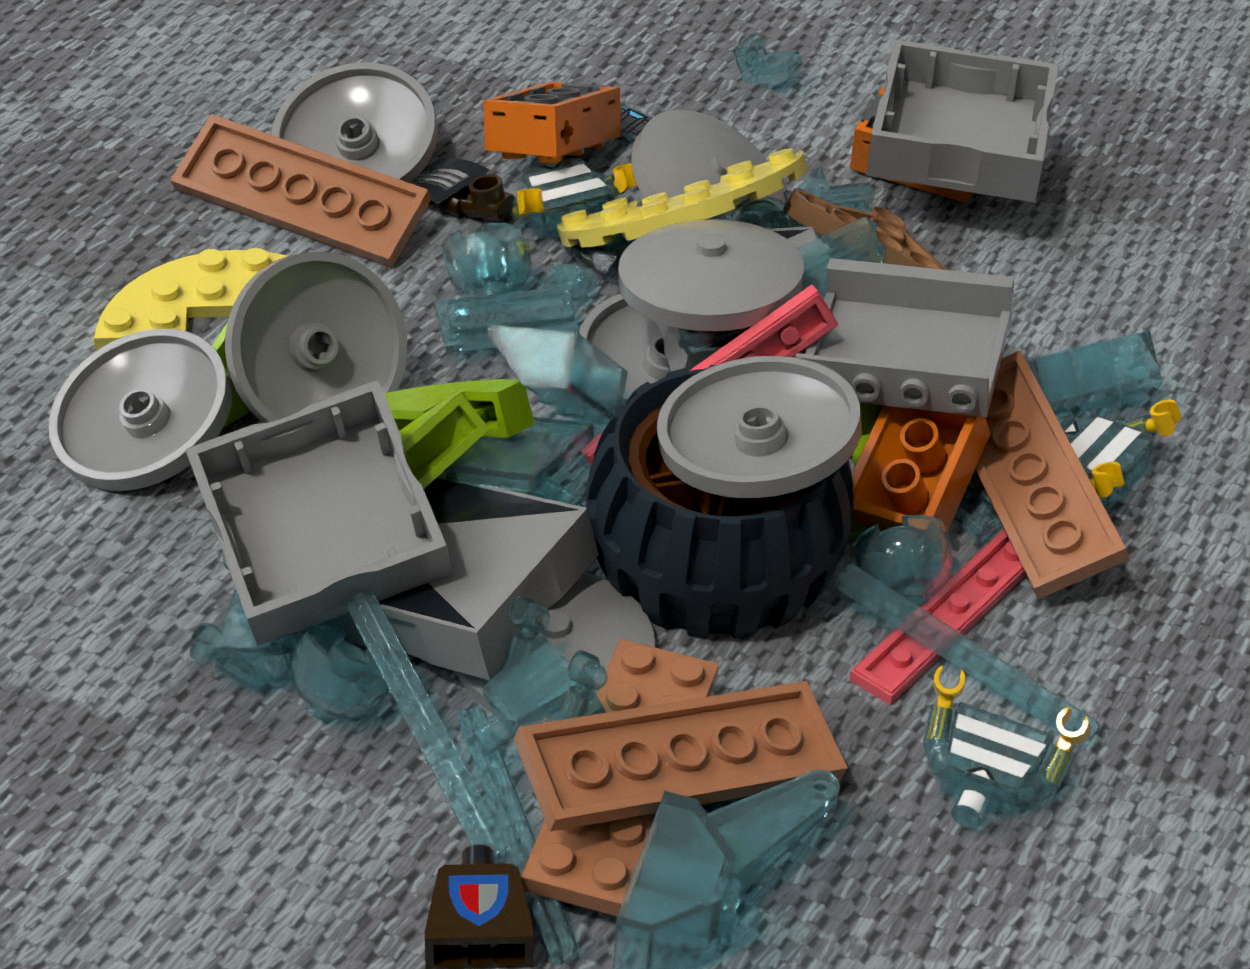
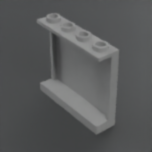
[795,258,1014,417]

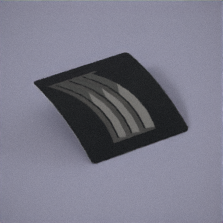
[411,158,490,203]

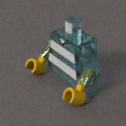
[511,157,638,242]
[1062,399,1182,511]
[923,665,1091,828]

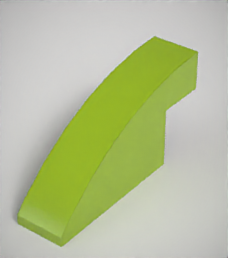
[384,379,535,438]
[399,391,490,489]

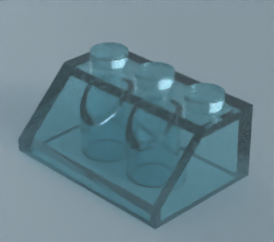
[487,325,628,430]
[1026,330,1163,419]

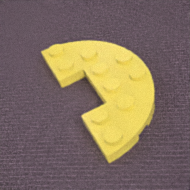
[557,148,808,247]
[94,248,287,349]

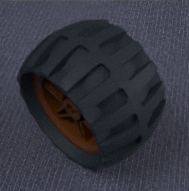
[586,365,854,639]

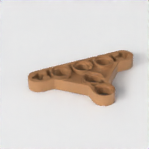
[783,188,950,270]

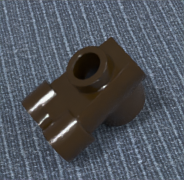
[441,174,516,226]

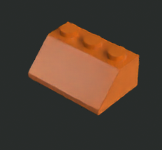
[852,405,991,556]

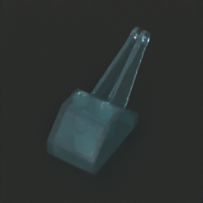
[613,770,840,969]

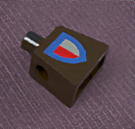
[425,844,534,969]

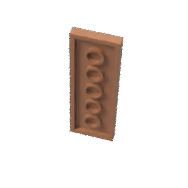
[170,114,432,268]
[975,350,1130,599]
[521,639,719,919]
[514,681,848,832]

